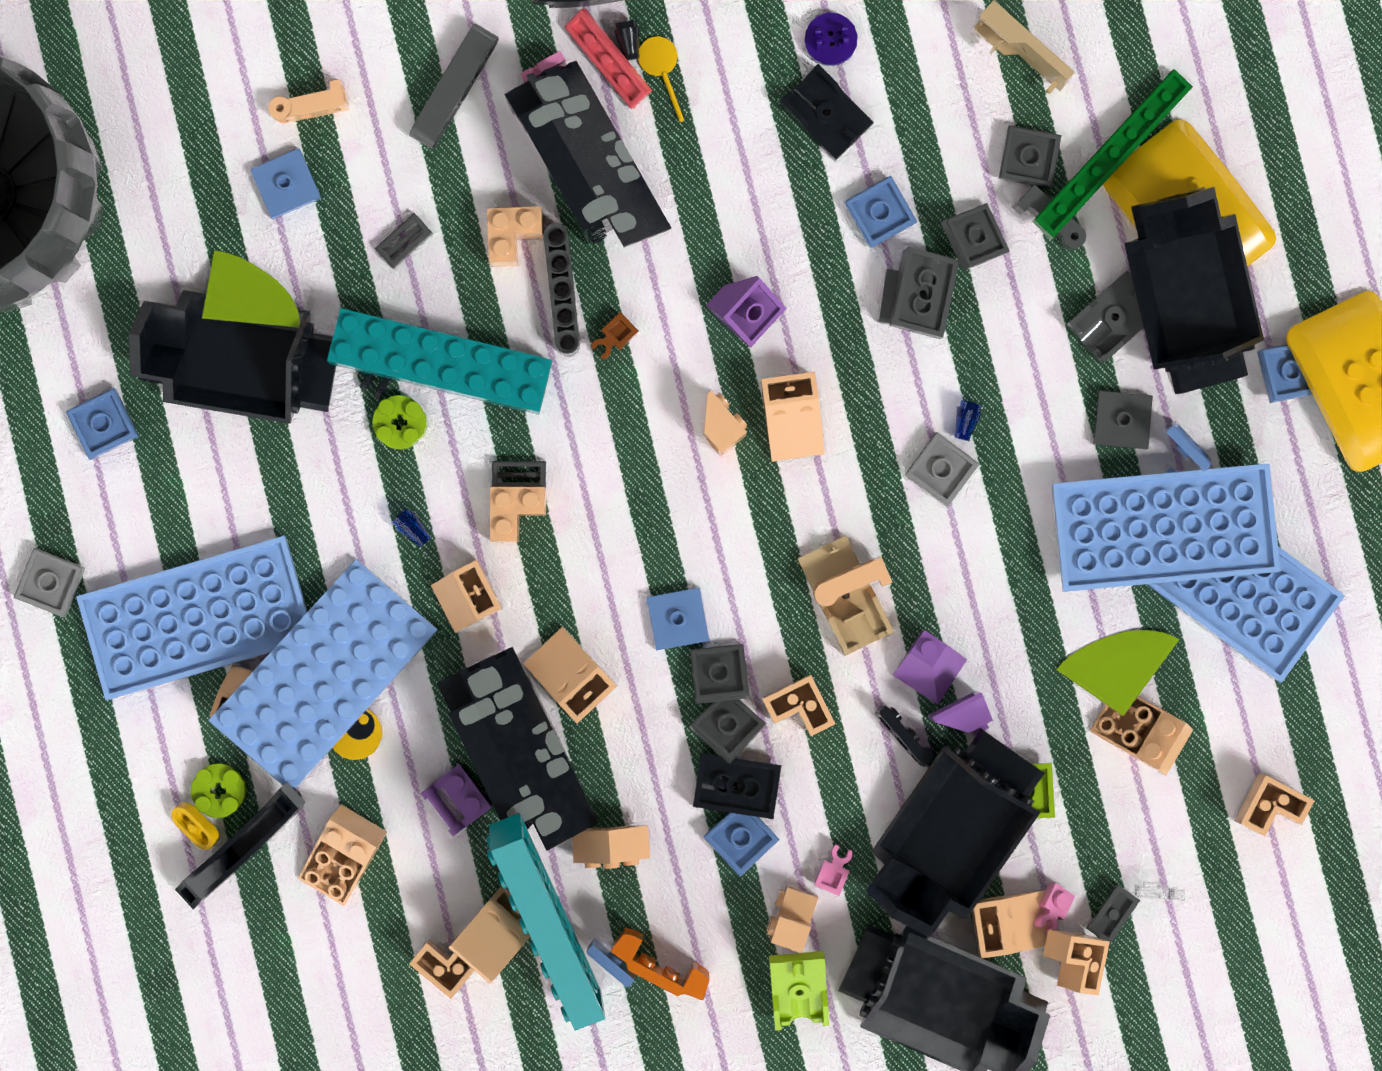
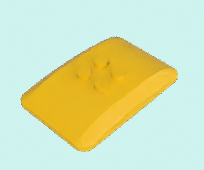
[1103,120,1276,267]
[1286,291,1382,472]

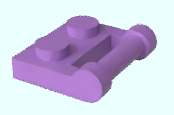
[420,764,492,837]

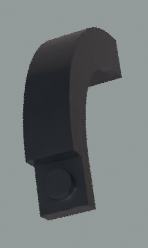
[175,782,306,910]

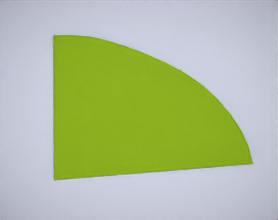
[202,250,300,327]
[1056,630,1180,716]

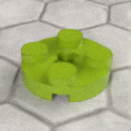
[372,395,427,450]
[191,763,247,818]

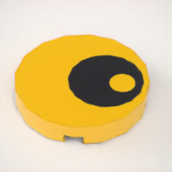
[333,709,383,760]

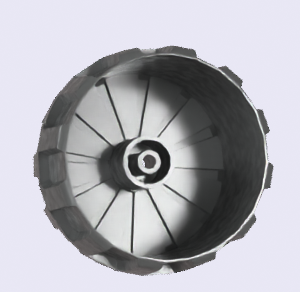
[0,56,105,312]

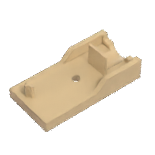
[973,0,1075,94]
[797,535,894,656]

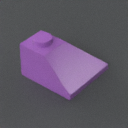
[706,276,787,348]
[893,630,967,705]
[927,691,993,735]

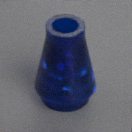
[954,400,983,441]
[392,508,431,548]

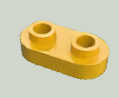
[171,802,219,850]

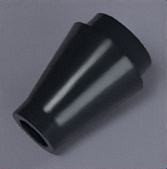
[614,20,640,61]

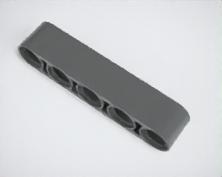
[409,23,499,149]
[544,223,581,357]

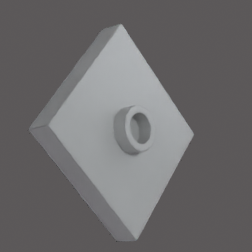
[904,432,980,507]
[13,548,86,618]

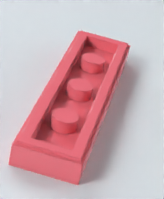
[564,8,652,109]

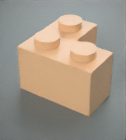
[487,206,544,267]
[490,487,546,542]
[761,675,835,736]
[1234,773,1315,836]
[572,825,650,869]
[766,885,818,953]
[1043,929,1110,995]
[409,939,475,999]

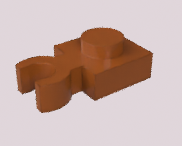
[591,312,639,360]

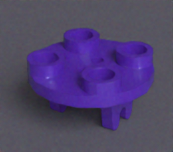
[804,12,858,66]

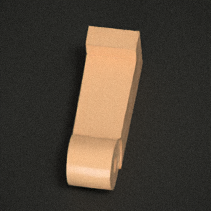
[268,79,349,123]
[813,556,893,606]

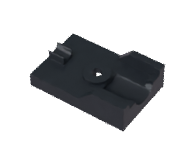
[779,64,874,162]
[693,753,782,819]

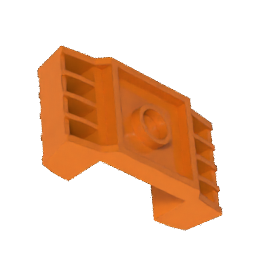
[610,927,710,1001]

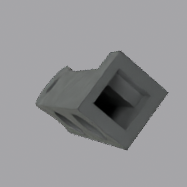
[1013,184,1086,251]

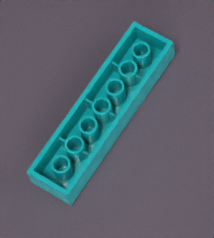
[327,308,552,415]
[486,813,605,1031]

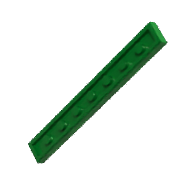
[1032,69,1193,240]

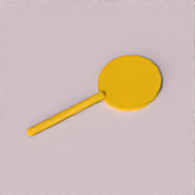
[638,36,684,122]

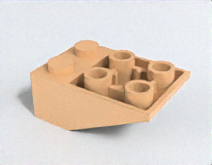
[760,372,825,462]
[523,627,618,723]
[1090,697,1193,776]
[298,804,387,906]
[449,886,531,984]
[971,889,1047,958]

